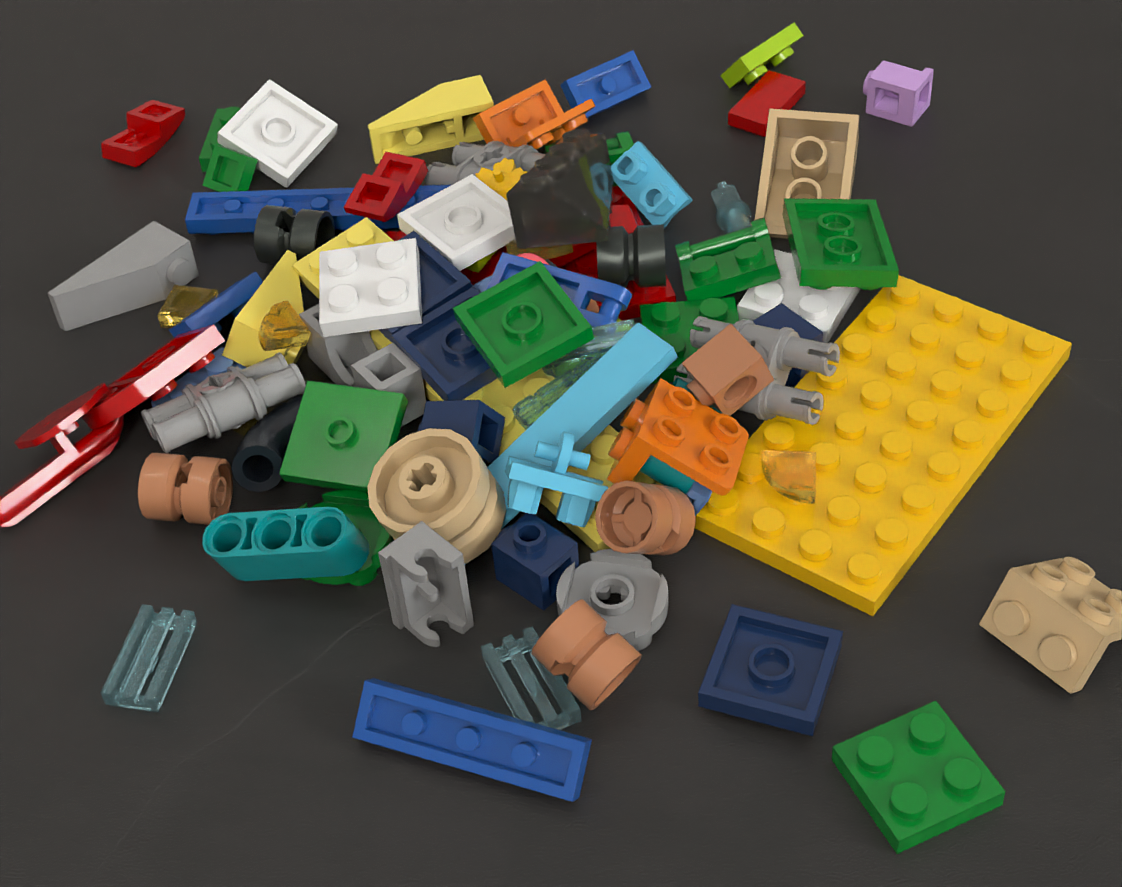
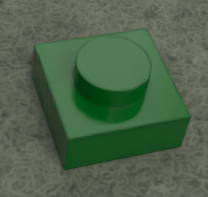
[203,144,258,192]

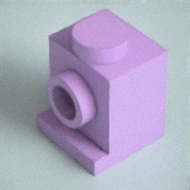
[863,60,934,127]

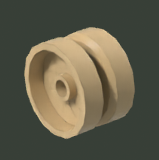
[368,428,506,564]

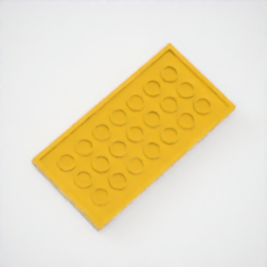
[695,275,1072,616]

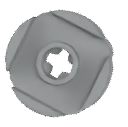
[556,549,669,651]

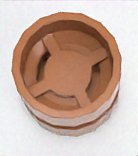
[138,452,233,525]
[595,481,696,556]
[531,599,643,710]

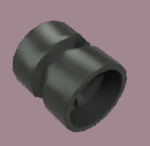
[254,205,335,265]
[596,224,666,288]

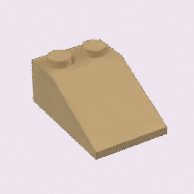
[755,109,859,239]

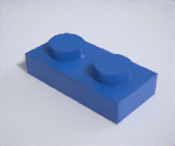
[560,50,651,119]
[169,271,263,337]

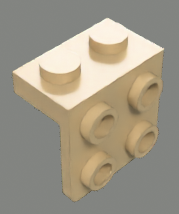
[979,557,1122,694]

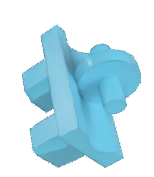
[606,141,693,228]
[505,431,608,527]

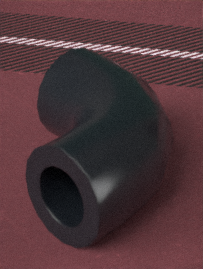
[232,394,303,492]

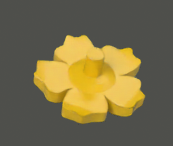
[475,158,529,203]

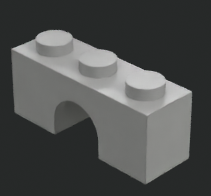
[299,304,426,427]

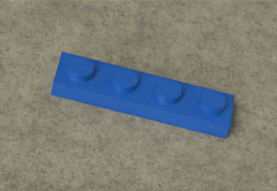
[352,678,592,802]

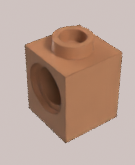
[682,323,774,416]

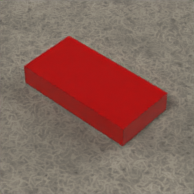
[728,70,806,137]

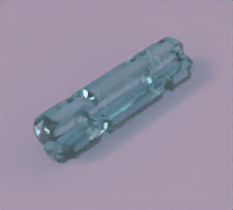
[512,357,598,429]

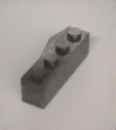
[506,129,614,249]

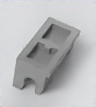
[378,521,474,647]

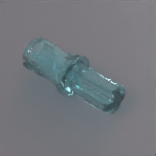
[711,181,752,234]

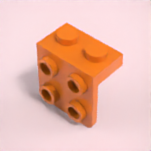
[473,79,596,151]
[607,378,749,496]

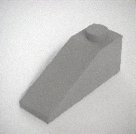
[47,221,199,331]

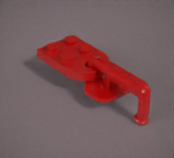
[0,324,225,528]

